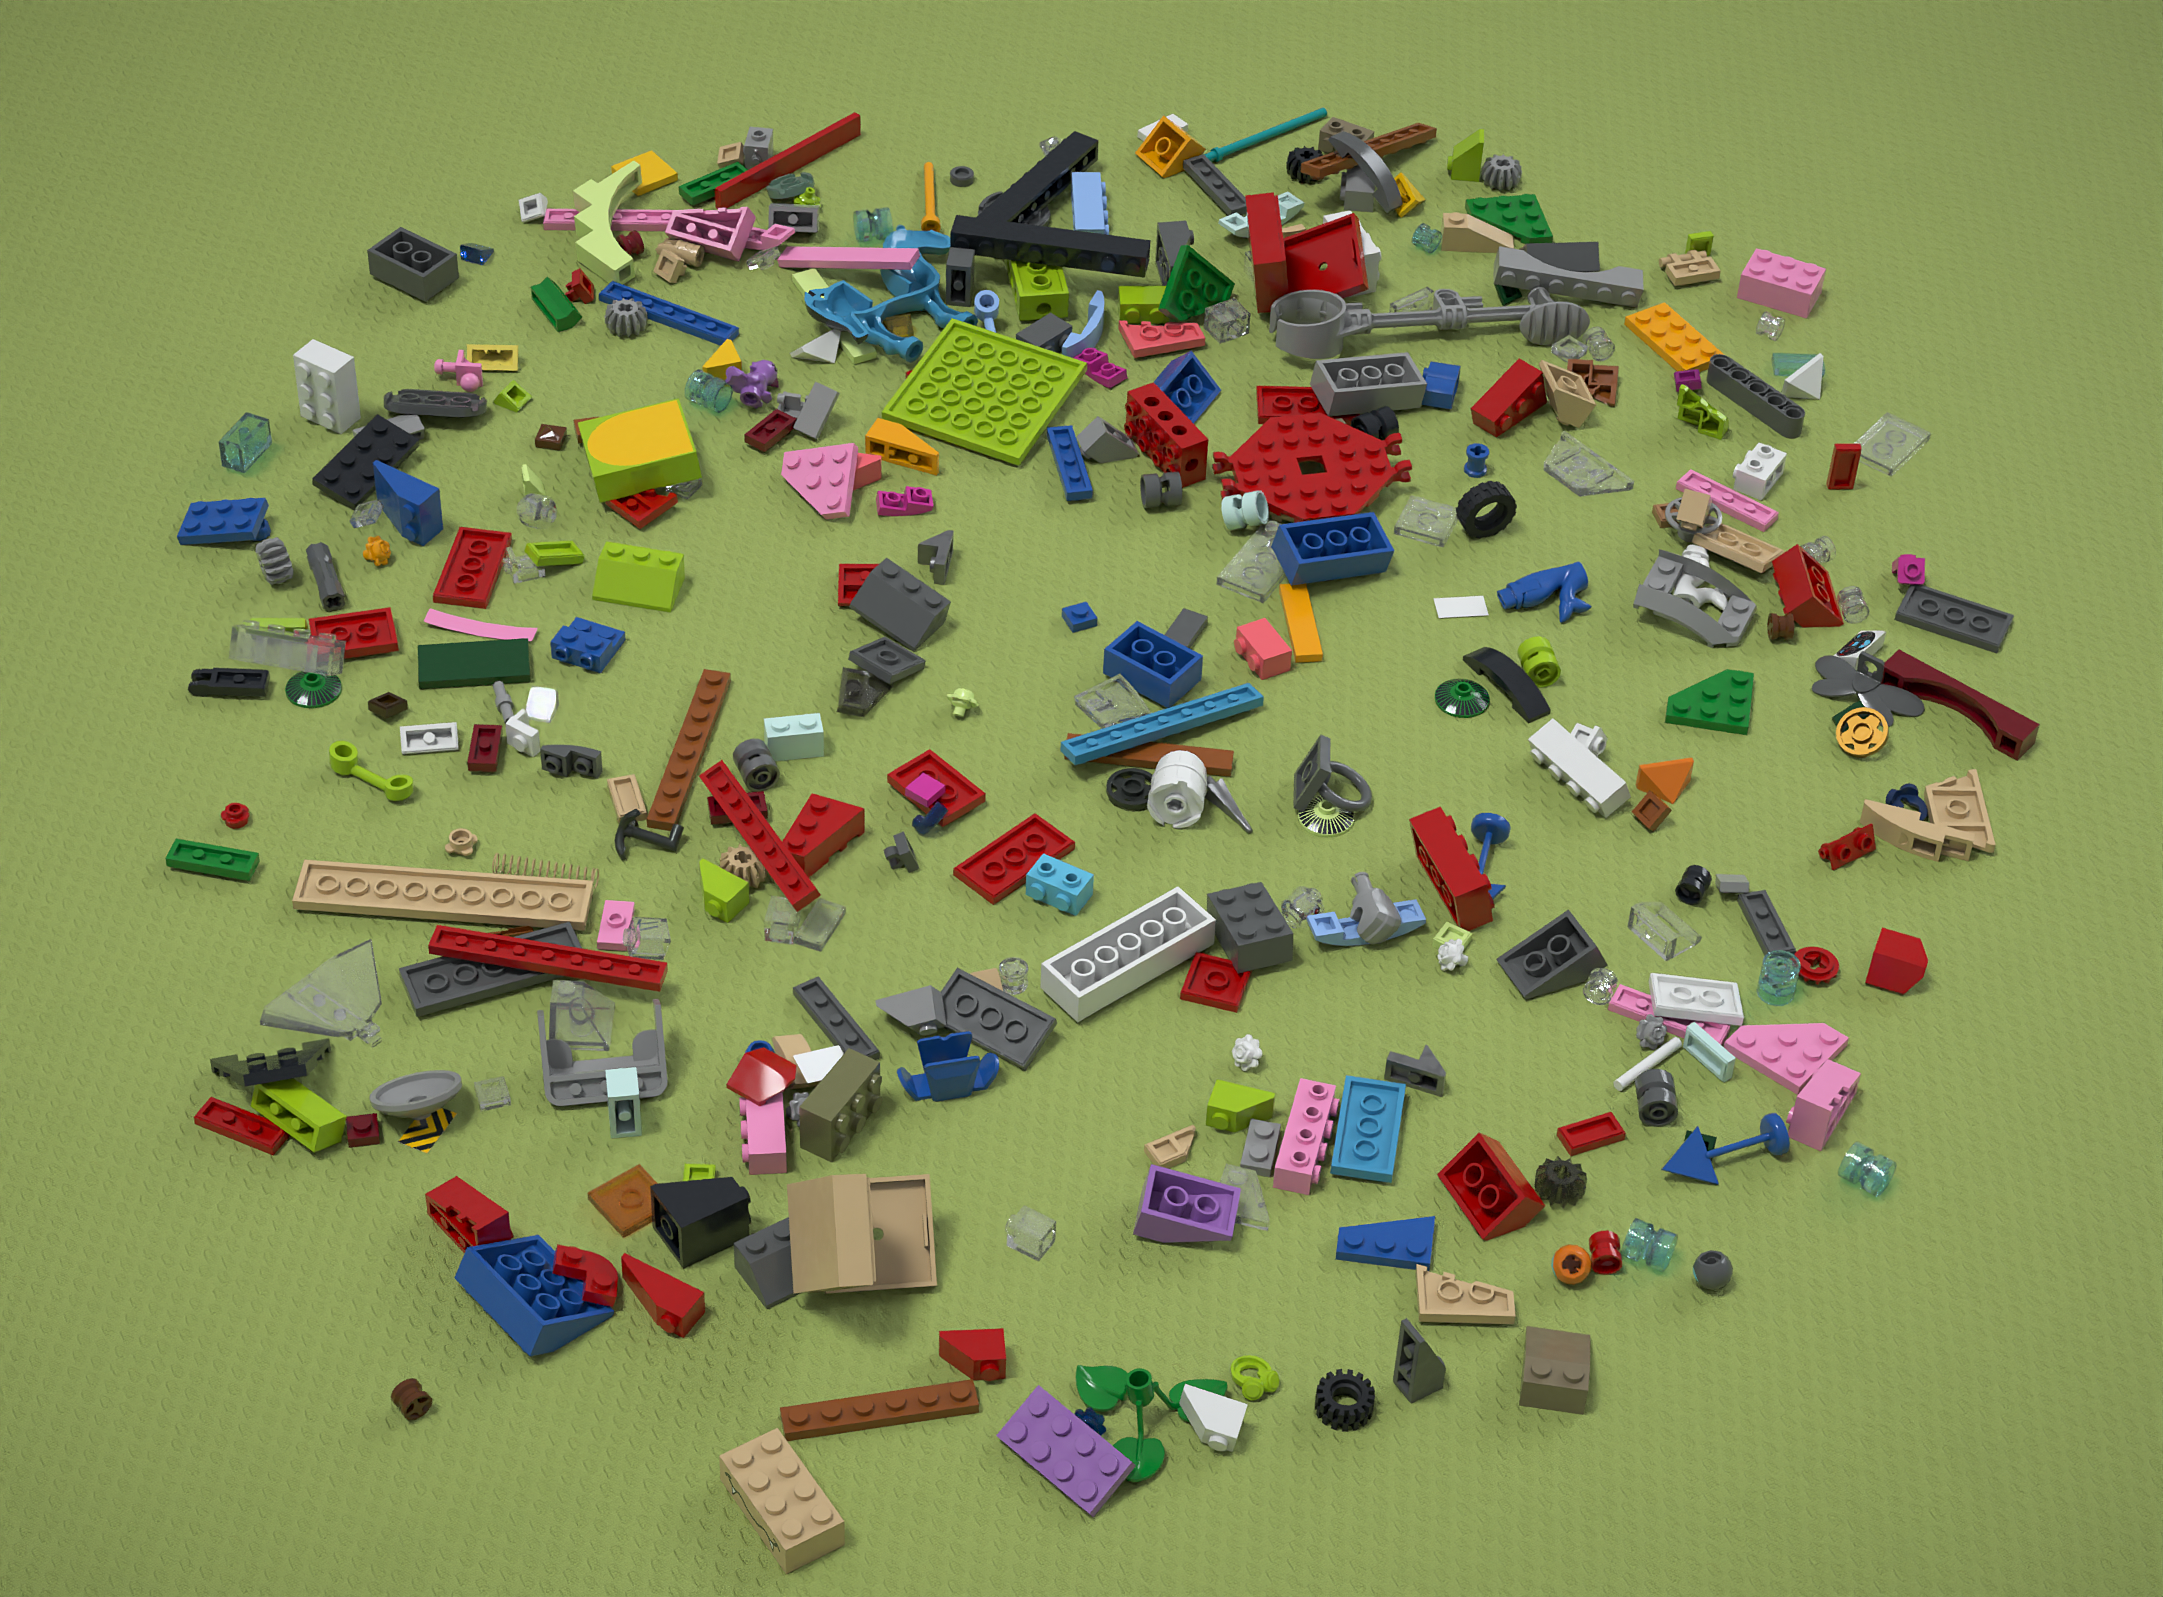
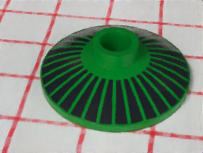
[285,669,342,709]
[1435,679,1490,718]

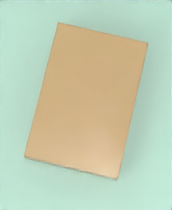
[1692,523,1785,573]

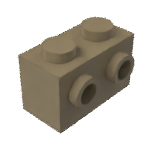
[1318,117,1374,154]

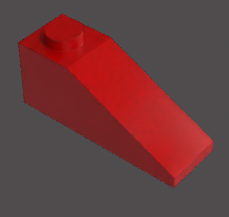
[621,1253,705,1338]

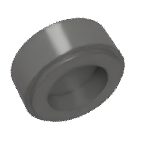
[950,166,974,187]

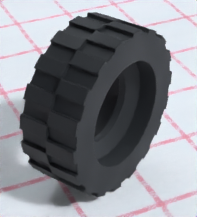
[1456,481,1517,539]

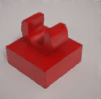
[565,268,594,304]

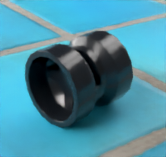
[1675,865,1712,905]

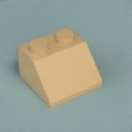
[1539,360,1596,428]

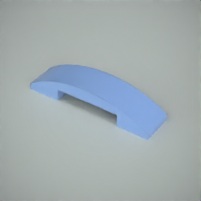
[1062,290,1104,358]
[1306,899,1426,946]

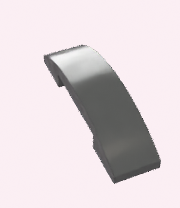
[1328,131,1403,213]

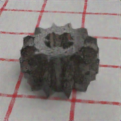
[1534,1156,1587,1209]

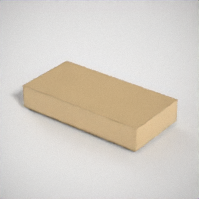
[607,774,647,823]

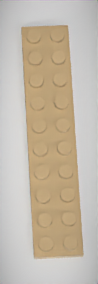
[292,860,594,931]

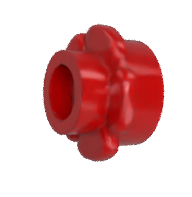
[221,803,250,829]

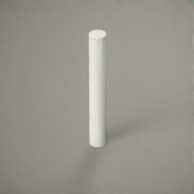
[1613,1037,1682,1091]

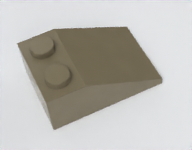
[1519,1326,1590,1415]

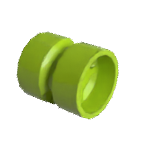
[1517,636,1561,688]

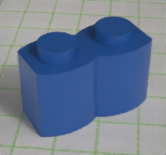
[1421,361,1461,409]

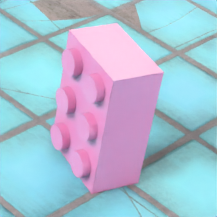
[1737,248,1826,319]

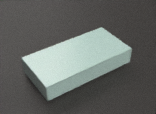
[1683,1022,1736,1082]

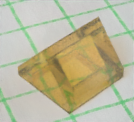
[883,314,914,338]

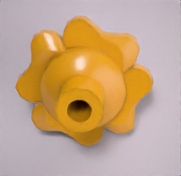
[363,536,391,567]

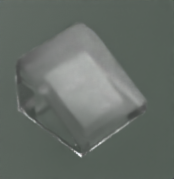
[525,686,559,723]

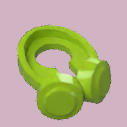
[1230,1355,1279,1400]

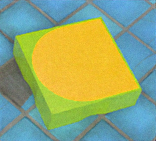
[578,398,702,503]

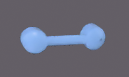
[974,290,999,333]

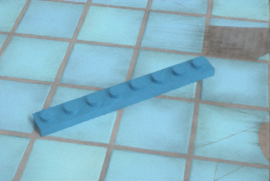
[1060,683,1264,765]

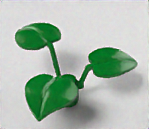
[1076,1365,1228,1482]

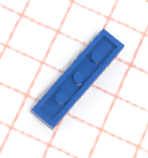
[1047,425,1093,501]

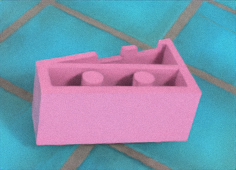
[665,207,756,262]

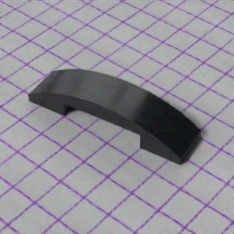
[1463,647,1551,723]

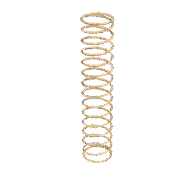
[492,853,599,889]

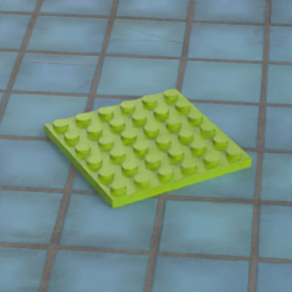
[881,318,1087,466]

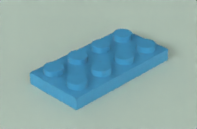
[1330,1075,1406,1183]

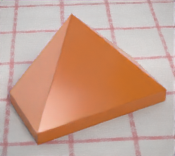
[1636,757,1694,804]

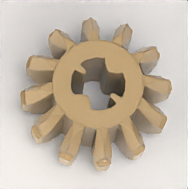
[719,843,767,888]

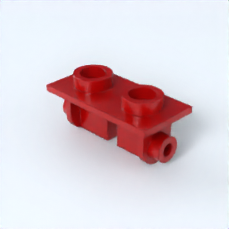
[1818,824,1876,870]

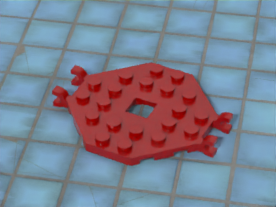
[1212,413,1412,523]

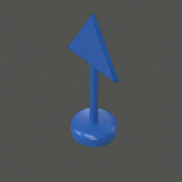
[1471,813,1511,899]
[1661,1113,1790,1185]

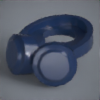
[1885,783,1927,821]

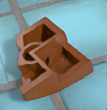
[1567,359,1619,407]

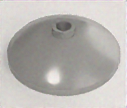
[370,1070,462,1120]

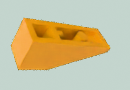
[865,418,939,476]

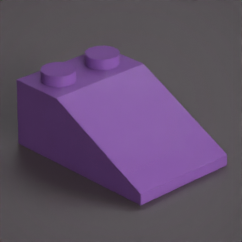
[1133,1164,1241,1243]

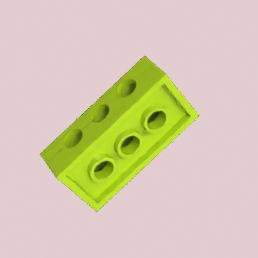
[1004,259,1069,321]

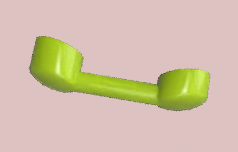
[329,741,413,801]

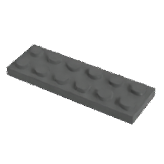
[399,922,582,1017]

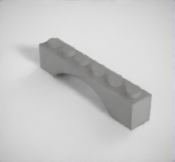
[1493,246,1643,308]

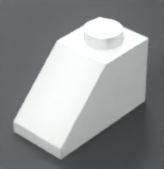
[1179,1384,1248,1452]

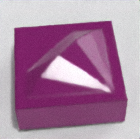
[1674,369,1702,392]

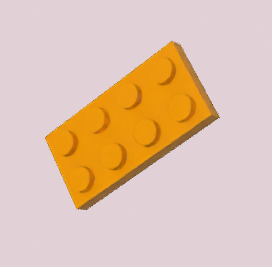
[1624,302,1724,372]

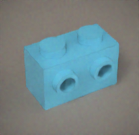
[1026,854,1094,916]

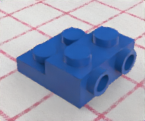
[551,617,626,673]

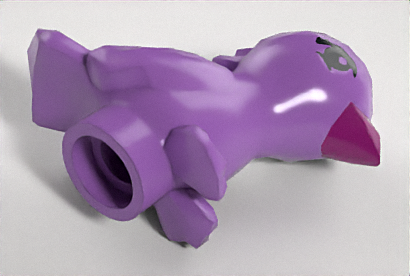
[725,360,779,409]

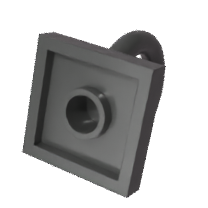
[1293,735,1372,812]

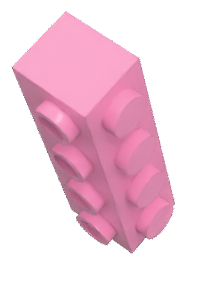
[1273,1078,1340,1195]

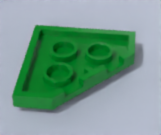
[1465,194,1553,244]
[1158,245,1235,322]
[1665,669,1754,735]

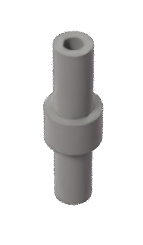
[493,681,514,723]

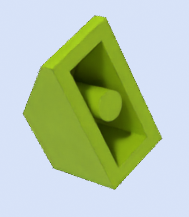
[1447,129,1484,182]
[699,858,749,923]
[1206,1079,1276,1132]

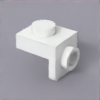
[505,709,540,757]
[1571,723,1608,756]

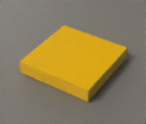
[611,150,678,196]

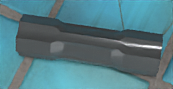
[306,542,346,612]

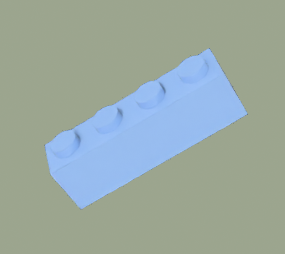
[1071,172,1109,235]

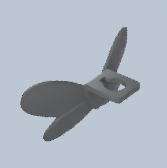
[1812,651,1924,727]

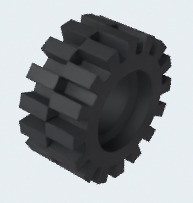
[1315,1369,1375,1432]

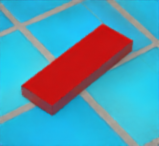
[194,1097,290,1156]

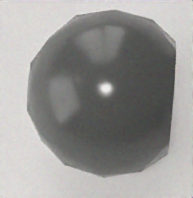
[1693,1250,1733,1290]

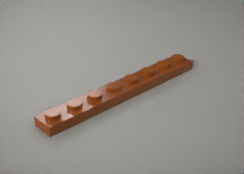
[1301,123,1437,180]
[647,669,731,831]

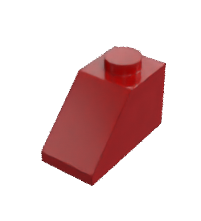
[939,1328,1006,1381]

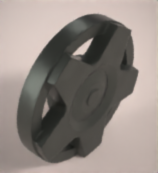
[1106,768,1152,811]

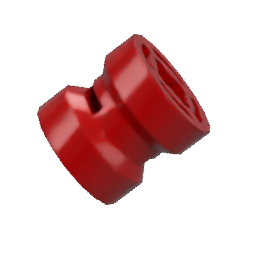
[1589,1230,1622,1275]

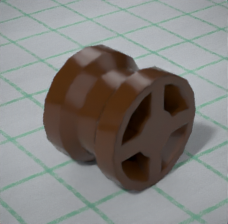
[1767,613,1794,640]
[391,1378,433,1421]

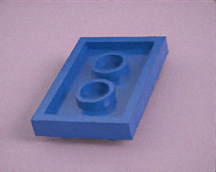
[177,498,269,545]

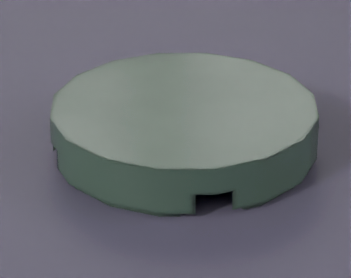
[766,172,815,199]

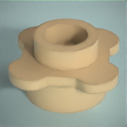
[445,828,478,856]

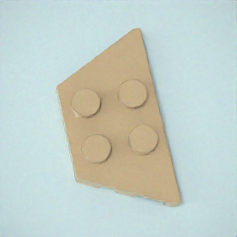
[1923,769,1996,853]

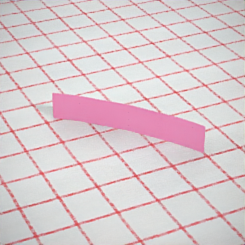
[424,608,538,641]

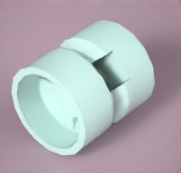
[1222,491,1269,530]

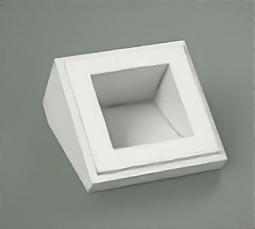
[519,193,548,223]

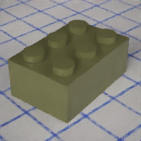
[799,1048,882,1162]

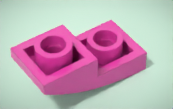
[1073,348,1128,388]
[876,486,934,516]

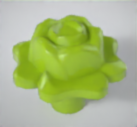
[794,187,821,209]

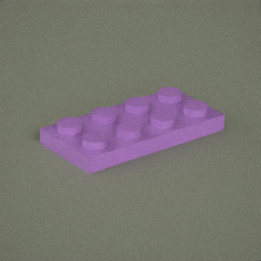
[996,1385,1136,1517]

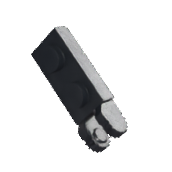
[188,668,270,697]

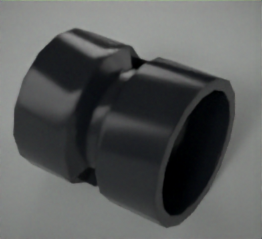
[1351,406,1399,440]

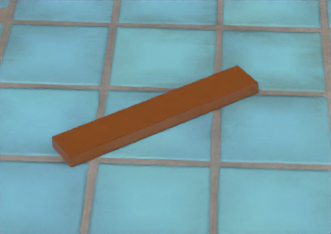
[1064,733,1234,777]

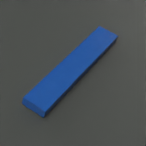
[599,281,739,346]

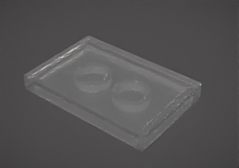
[1854,412,1931,477]

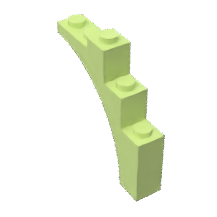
[573,161,642,285]

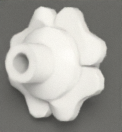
[1437,939,1468,971]
[1232,1034,1262,1071]

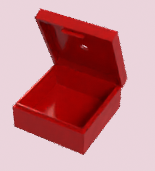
[1245,192,1369,313]

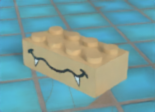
[719,1428,845,1574]

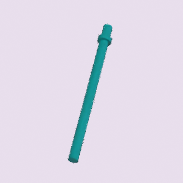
[1204,108,1327,162]

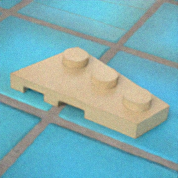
[1415,1264,1515,1324]

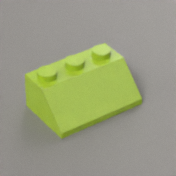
[592,541,685,613]

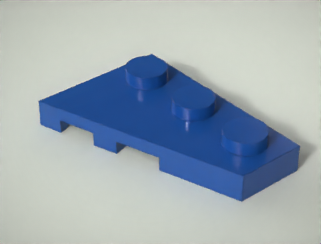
[1335,1216,1435,1271]

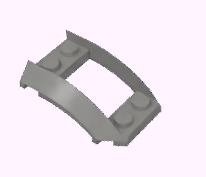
[1633,549,1757,648]

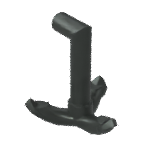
[614,809,684,861]

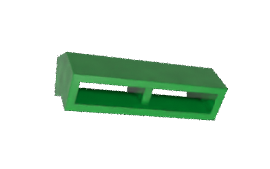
[531,276,583,332]

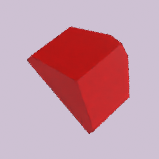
[1865,927,1929,995]
[726,1047,797,1106]

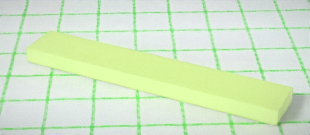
[792,268,877,364]

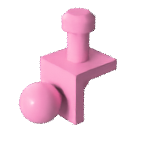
[434,350,483,392]

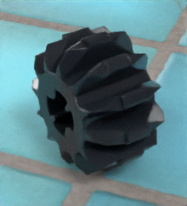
[1286,146,1323,183]

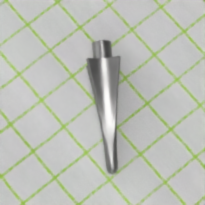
[1204,776,1252,833]

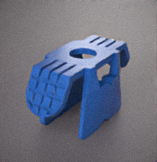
[897,1031,999,1102]

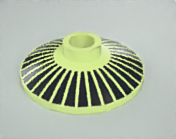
[1298,795,1354,837]

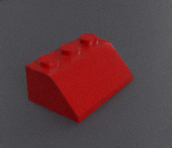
[1772,544,1844,628]
[1437,1132,1545,1241]

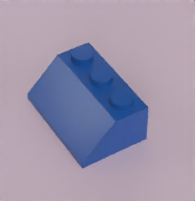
[1154,351,1221,424]

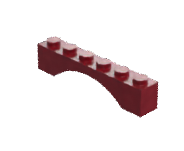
[1881,649,2040,761]

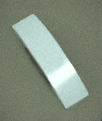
[1218,192,1304,237]

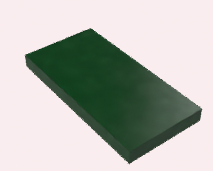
[418,638,531,689]

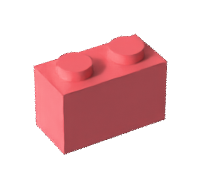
[1234,618,1292,680]

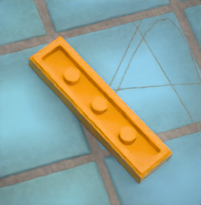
[1279,584,1323,663]

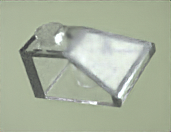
[549,980,615,1051]

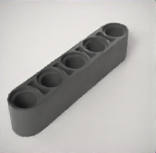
[1706,354,1805,439]

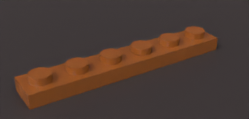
[780,1379,979,1441]

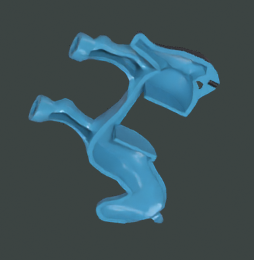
[804,225,978,363]

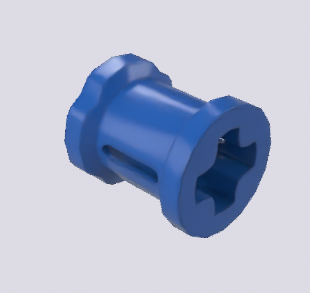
[1464,443,1489,478]

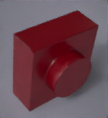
[346,1113,380,1148]

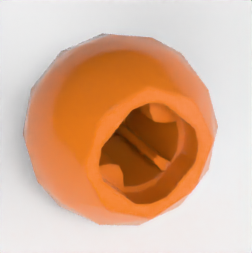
[1551,1244,1592,1285]

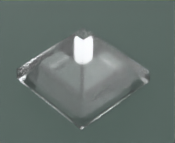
[1039,136,1063,156]

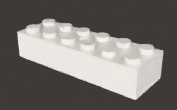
[1040,887,1216,1022]

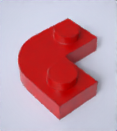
[552,1244,618,1307]

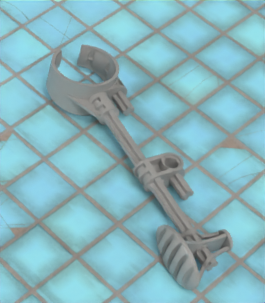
[1269,287,1590,359]

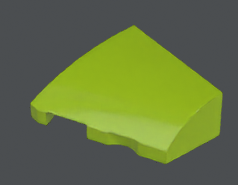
[1677,384,1729,440]

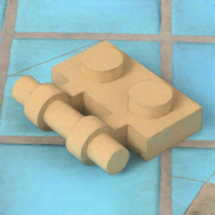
[1659,250,1721,286]

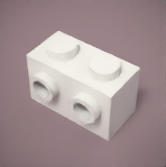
[1732,443,1787,500]

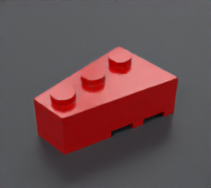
[1470,358,1547,438]
[782,793,865,878]
[425,1176,513,1253]

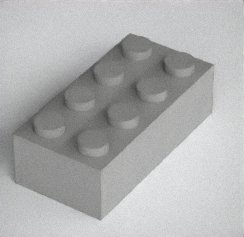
[1310,352,1427,416]

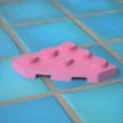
[781,443,858,520]
[1724,1023,1849,1095]

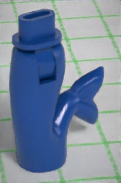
[1497,562,1592,623]

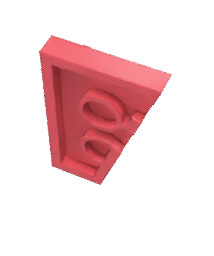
[1118,321,1206,358]

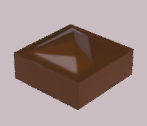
[535,424,567,450]

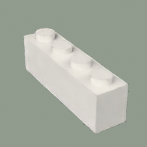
[1528,719,1631,818]

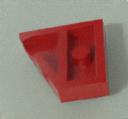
[605,489,678,529]

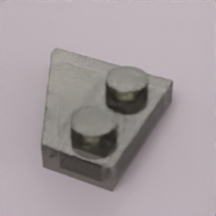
[837,667,894,717]

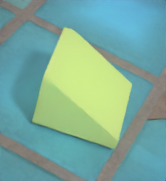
[521,464,546,501]

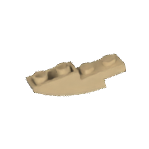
[1860,799,1975,862]

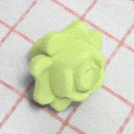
[946,688,979,717]

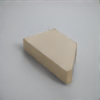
[1144,1125,1196,1169]

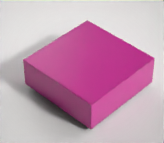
[905,773,945,808]

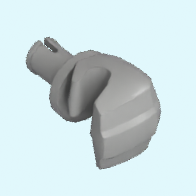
[1350,872,1401,945]

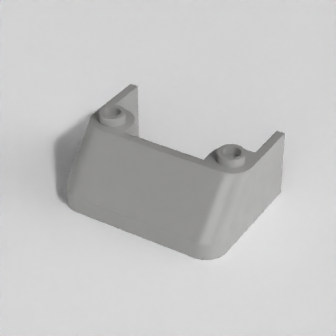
[537,999,668,1106]

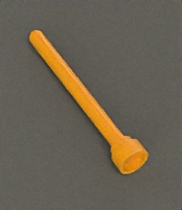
[921,162,941,233]

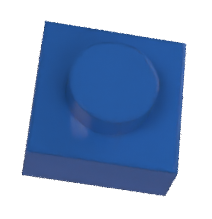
[1062,602,1098,633]

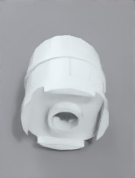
[1147,750,1207,828]

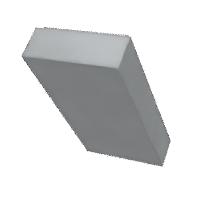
[793,381,840,440]

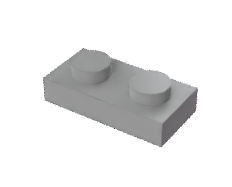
[1240,1119,1281,1177]

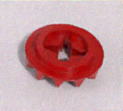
[1791,947,1839,985]

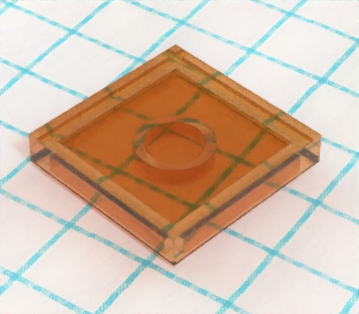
[588,1164,658,1238]

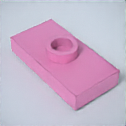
[597,900,635,951]

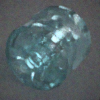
[1412,223,1442,253]

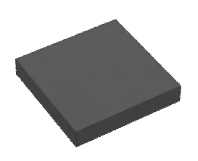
[848,637,926,684]

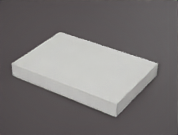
[1648,973,1744,1026]

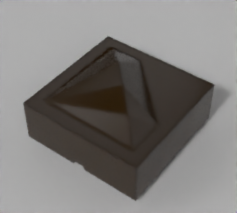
[368,692,408,719]

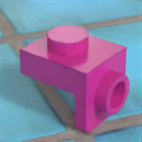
[1892,554,1925,585]

